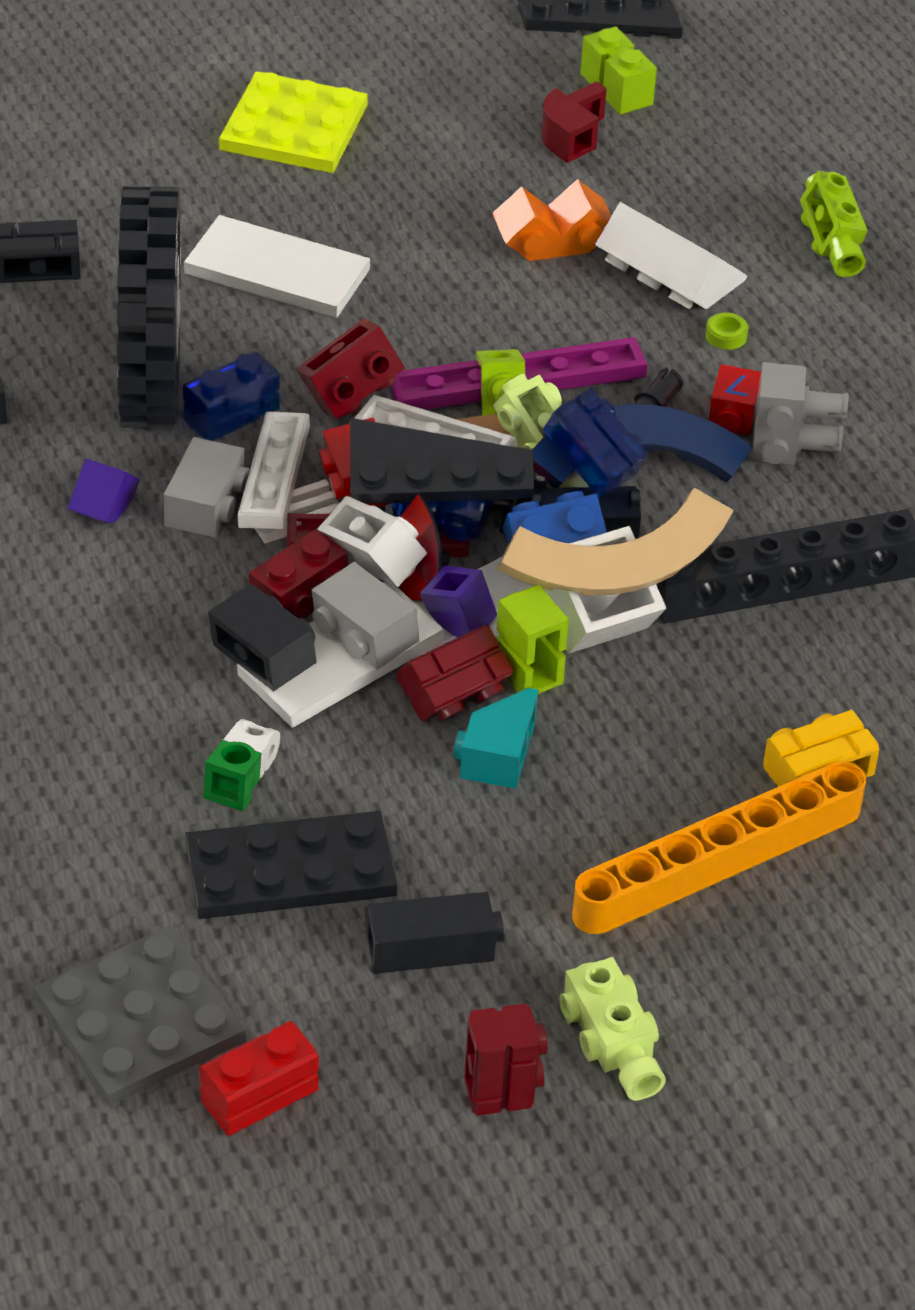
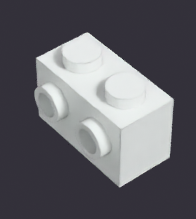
[317,496,427,587]

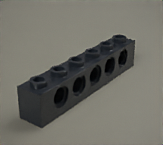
[656,509,915,624]

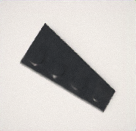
[518,0,683,39]
[350,418,534,504]

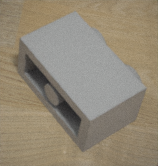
[163,437,250,538]
[312,562,419,670]

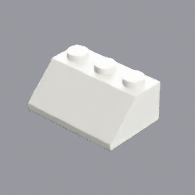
[595,202,747,309]

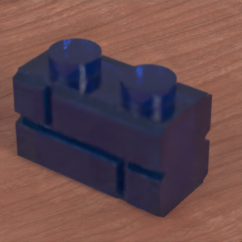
[183,351,280,441]
[543,388,649,499]

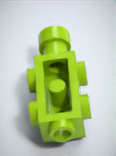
[800,170,868,277]

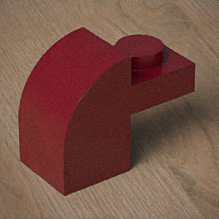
[541,81,607,163]

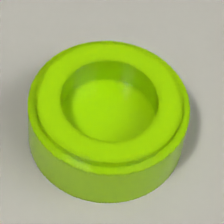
[705,312,748,350]

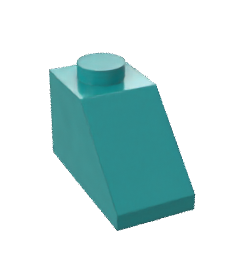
[453,688,539,789]

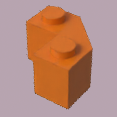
[493,179,611,261]

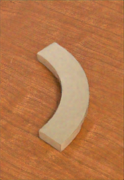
[497,488,734,596]

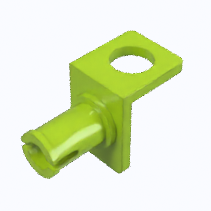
[476,349,525,415]

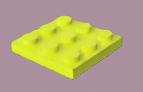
[219,71,368,173]

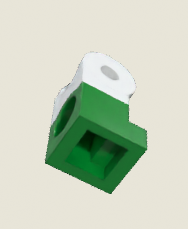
[203,719,280,812]

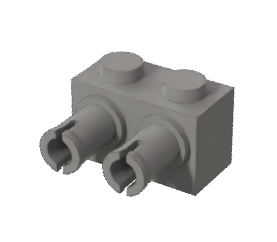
[751,362,849,465]

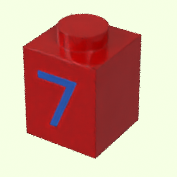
[709,364,761,436]

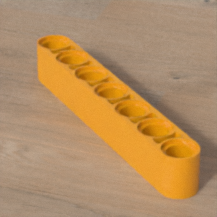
[572,761,866,934]

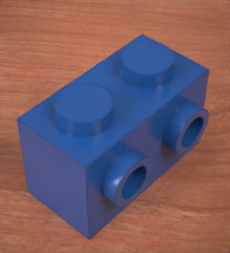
[503,491,607,546]

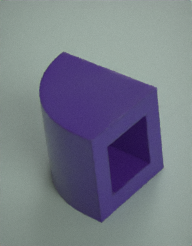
[67,458,140,523]
[420,566,497,637]

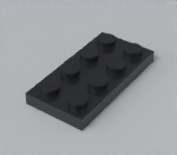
[185,811,397,919]

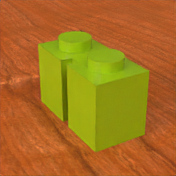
[580,27,657,115]
[496,584,569,694]

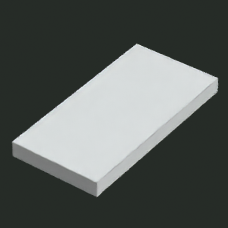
[184,215,370,318]
[237,581,445,728]

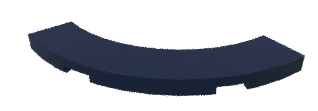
[532,404,753,488]

